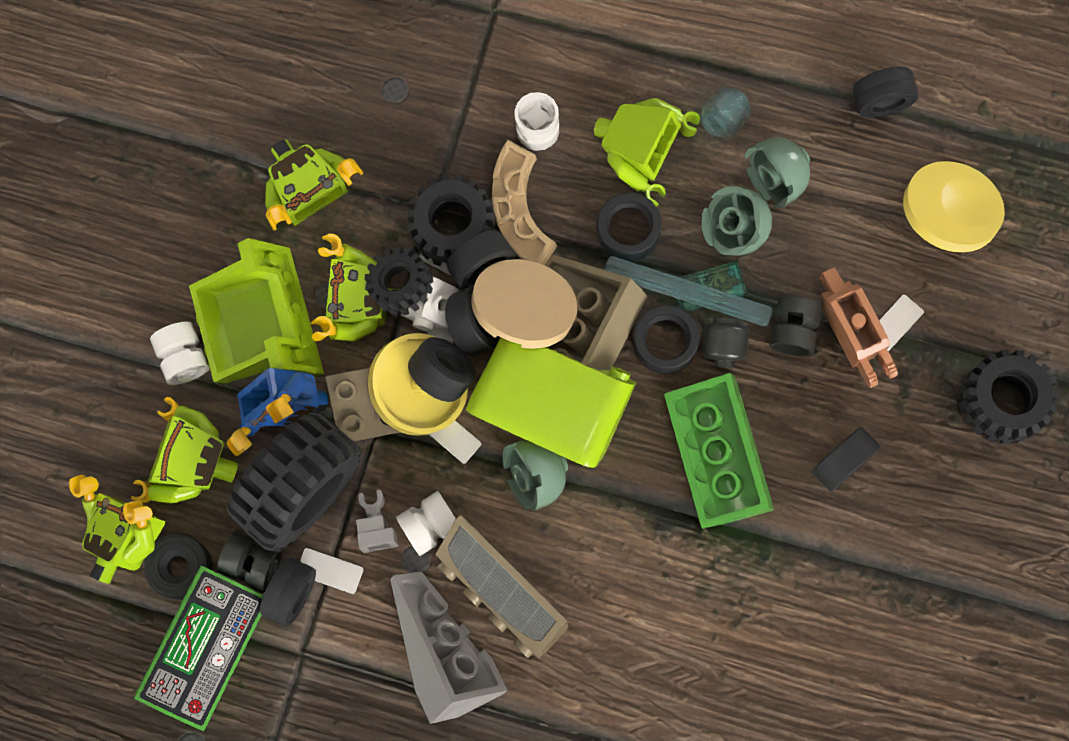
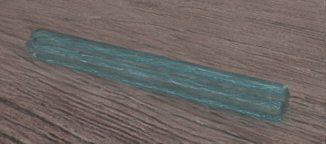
[605,256,772,326]

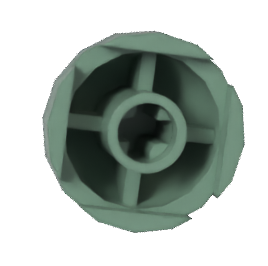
[745,137,810,208]
[701,186,772,256]
[503,440,568,511]

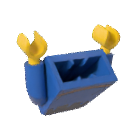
[226,368,328,456]

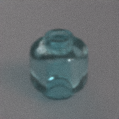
[700,87,751,138]

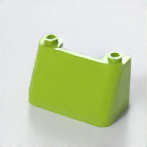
[466,337,636,468]

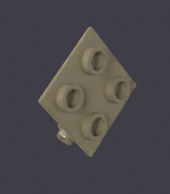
[325,367,399,441]

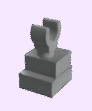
[356,489,398,553]

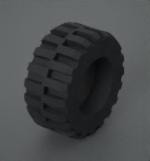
[227,413,362,551]

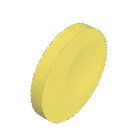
[903,161,1005,252]
[368,333,468,436]

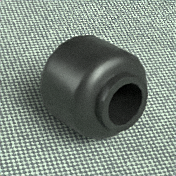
[702,317,749,367]

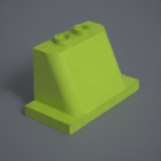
[189,238,324,383]

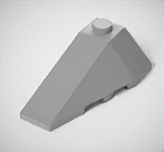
[390,571,507,724]

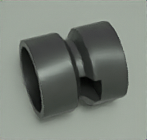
[769,296,823,357]
[217,530,283,591]

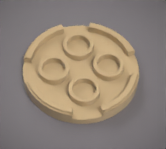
[471,259,577,348]

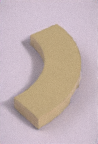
[492,139,557,265]

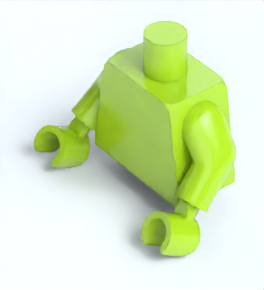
[594,98,700,207]

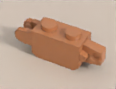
[819,267,898,388]

